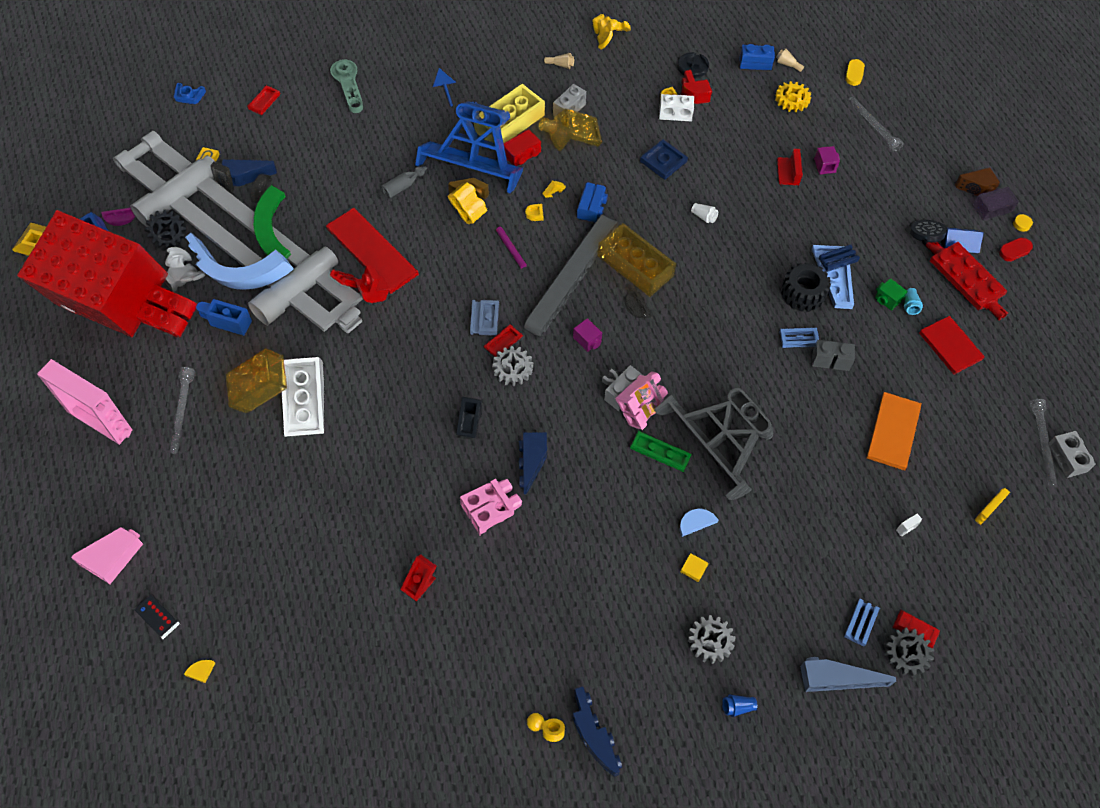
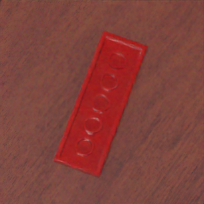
[326,208,419,294]

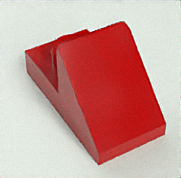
[400,554,437,601]

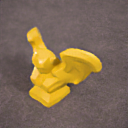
[593,14,631,50]

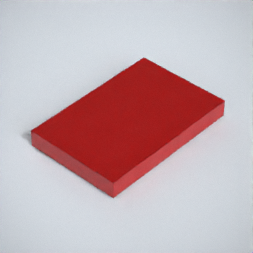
[919,316,985,375]

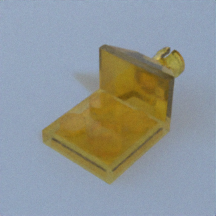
[539,109,602,151]

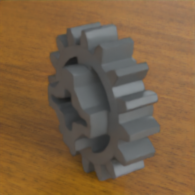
[884,628,934,677]

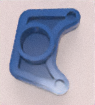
[174,83,206,104]

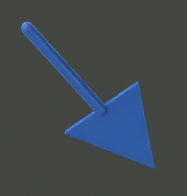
[433,68,456,107]

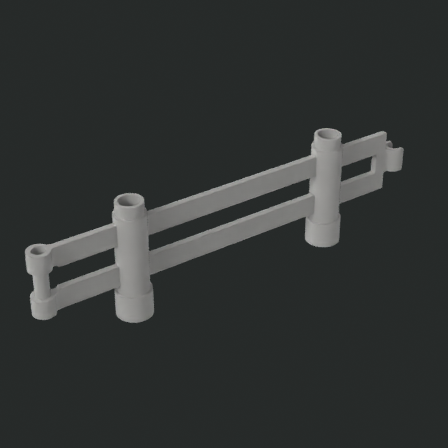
[113,131,363,333]

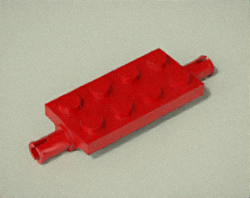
[926,242,1008,320]

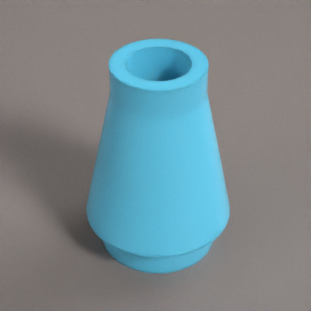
[904,288,923,315]

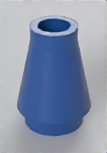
[723,695,757,717]

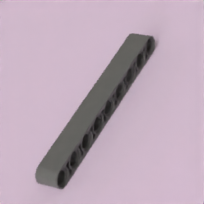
[524,215,618,337]

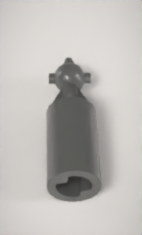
[381,166,427,199]

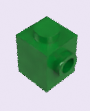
[875,278,908,311]

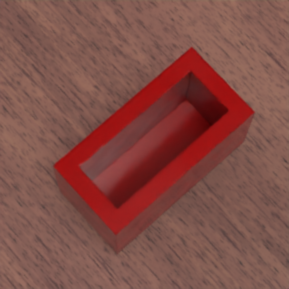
[504,129,541,166]

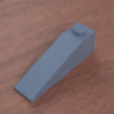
[800,657,896,692]

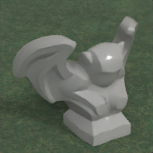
[164,247,205,292]

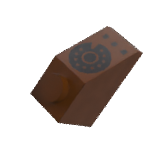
[955,168,1000,197]

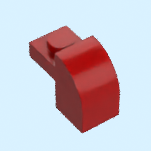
[681,70,712,104]
[355,265,389,303]

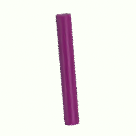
[496,227,527,269]

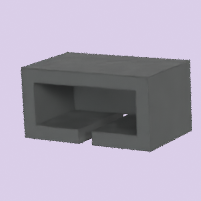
[812,340,855,371]

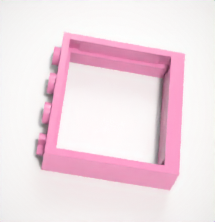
[37,359,132,445]

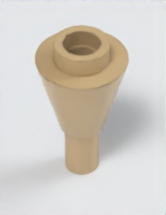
[776,49,804,72]
[545,53,574,69]

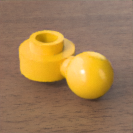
[527,713,565,742]

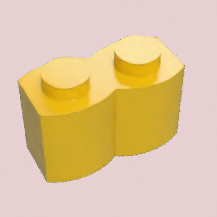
[448,182,487,224]

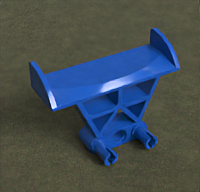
[415,101,523,193]

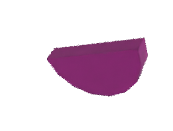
[101,208,136,226]

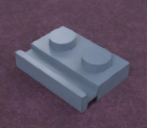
[470,300,499,335]

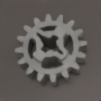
[492,346,533,386]
[688,615,736,664]

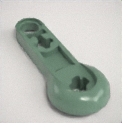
[330,59,363,113]

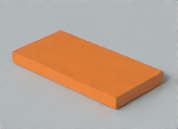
[867,392,922,471]

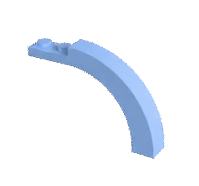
[186,233,294,290]

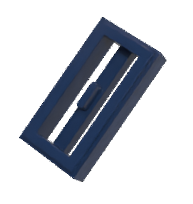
[818,245,860,272]

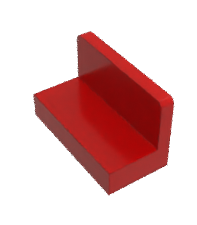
[777,149,803,185]

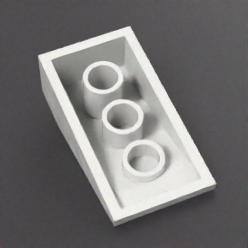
[280,357,324,437]

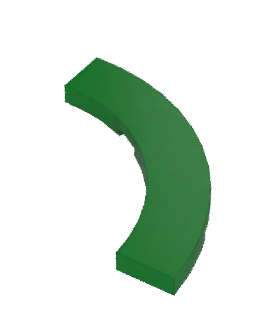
[254,185,291,259]

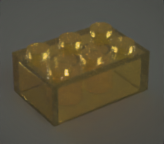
[226,348,287,413]

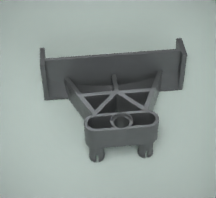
[654,388,773,500]

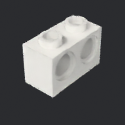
[659,94,694,121]

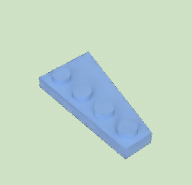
[812,245,854,309]

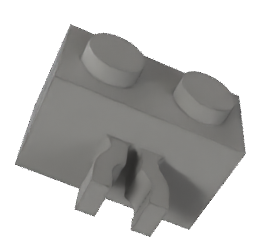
[602,365,644,411]

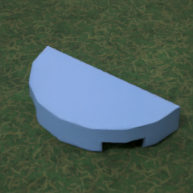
[680,509,718,537]

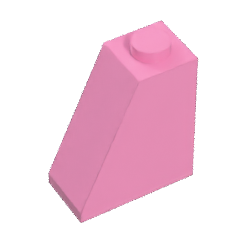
[71,527,143,584]

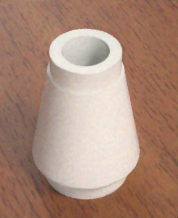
[691,203,718,223]

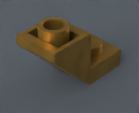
[448,178,489,199]

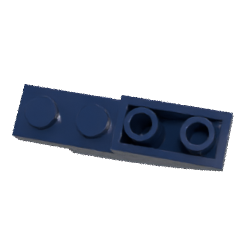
[572,687,622,777]

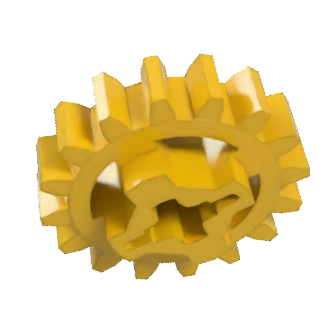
[775,81,811,112]

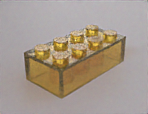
[598,223,676,297]

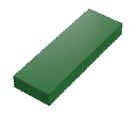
[630,431,692,472]

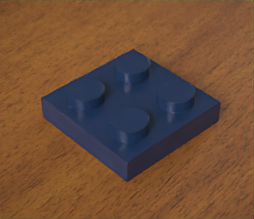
[640,139,688,180]

